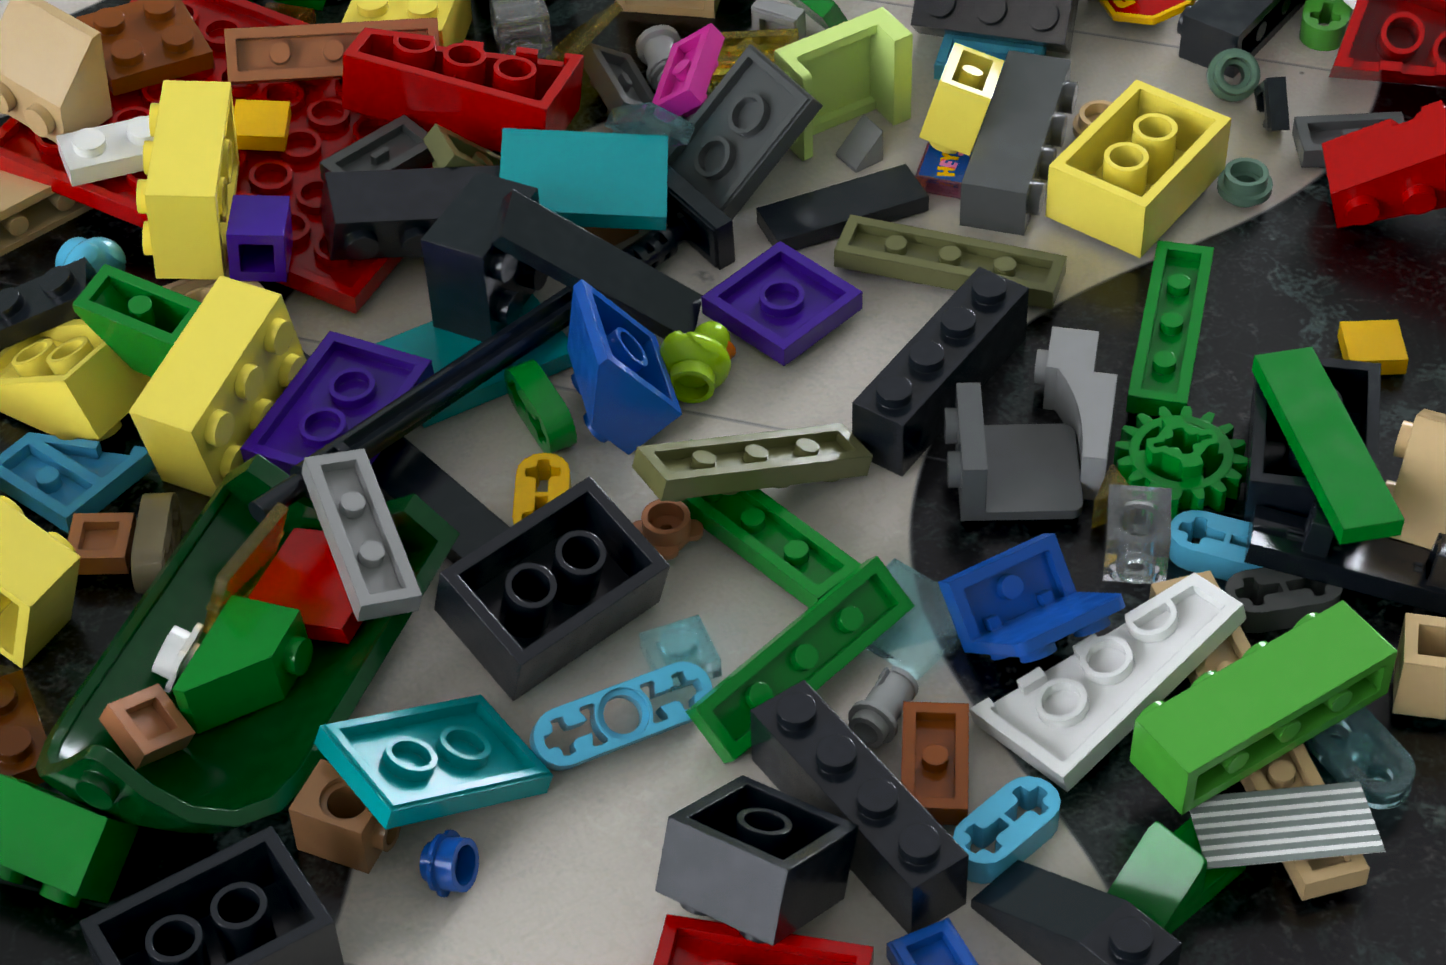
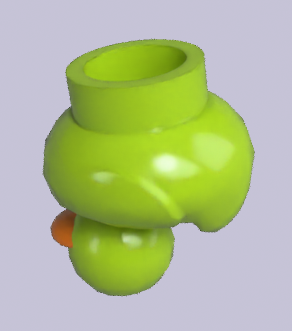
[660,321,736,403]

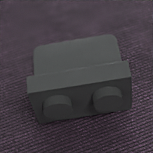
[944,382,1083,521]

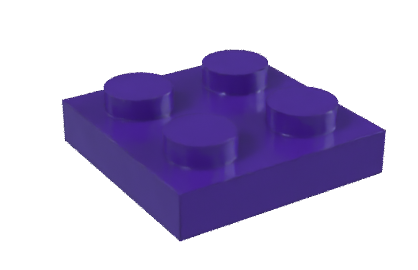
[701,241,863,366]

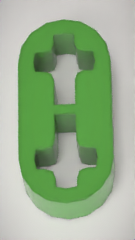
[1299,0,1353,51]

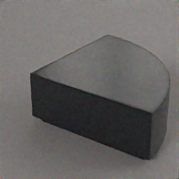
[1254,76,1290,132]

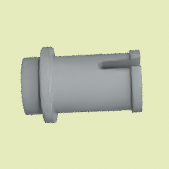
[848,666,919,748]

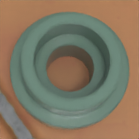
[1207,48,1260,102]
[1217,158,1273,208]

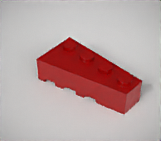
[1321,99,1446,228]

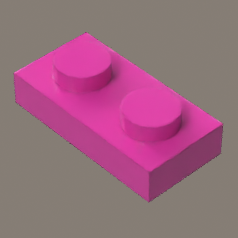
[649,23,725,125]

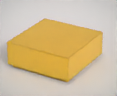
[234,99,291,151]
[1337,319,1409,375]

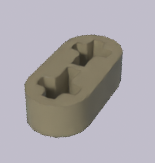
[131,492,181,594]

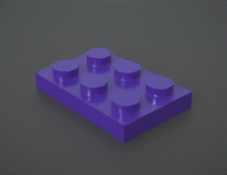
[240,331,434,475]

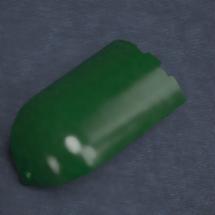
[35,454,460,834]

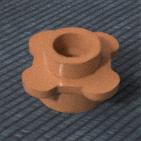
[633,499,704,560]

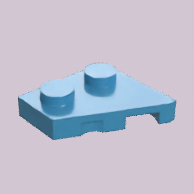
[0,432,155,534]

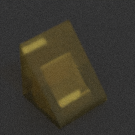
[1091,464,1132,528]

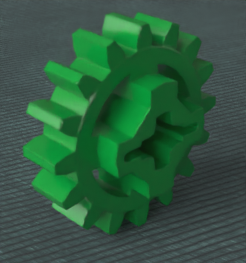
[1113,406,1248,519]

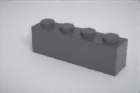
[960,50,1078,236]

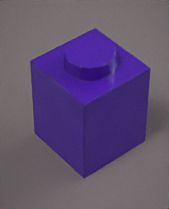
[226,195,293,282]

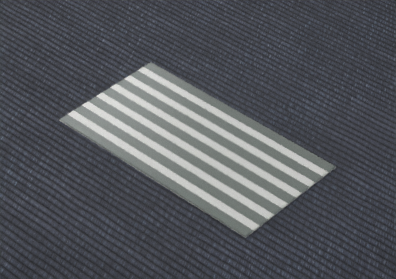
[1190,781,1386,869]

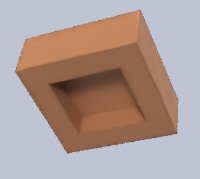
[67,512,137,575]
[99,683,196,769]

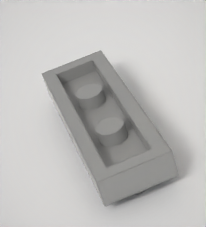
[301,448,422,622]

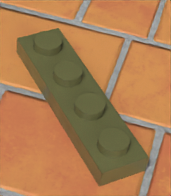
[834,214,1067,310]
[632,423,873,502]

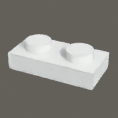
[56,115,154,187]

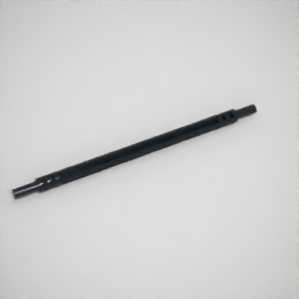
[249,219,697,524]

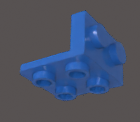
[938,533,1126,663]

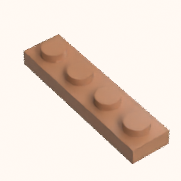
[224,18,440,85]

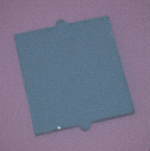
[866,558,960,680]

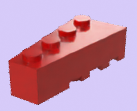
[1329,0,1446,87]
[342,27,584,152]

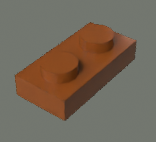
[901,701,969,825]

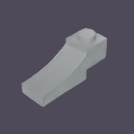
[1034,326,1118,501]

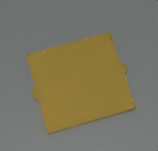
[545,1,623,62]
[203,502,289,634]

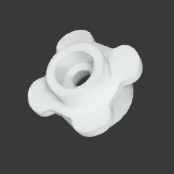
[152,622,204,694]

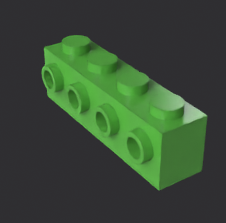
[1129,600,1398,815]

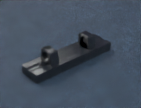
[1244,500,1446,615]

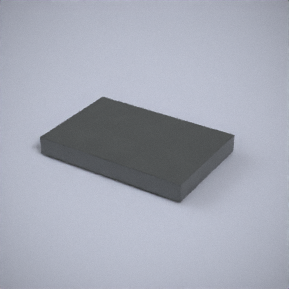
[668,44,823,220]

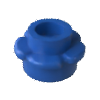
[419,829,479,897]

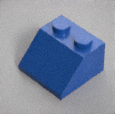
[567,279,682,455]

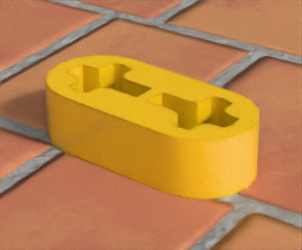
[512,453,572,525]

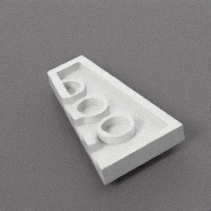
[969,572,1246,792]

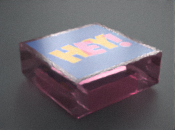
[915,142,973,199]

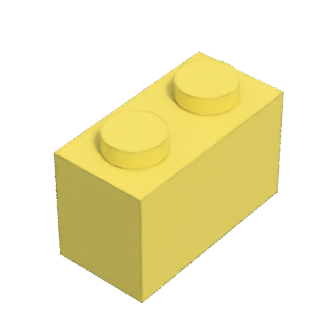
[919,42,1005,156]

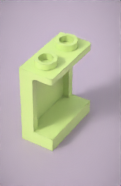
[774,7,913,161]

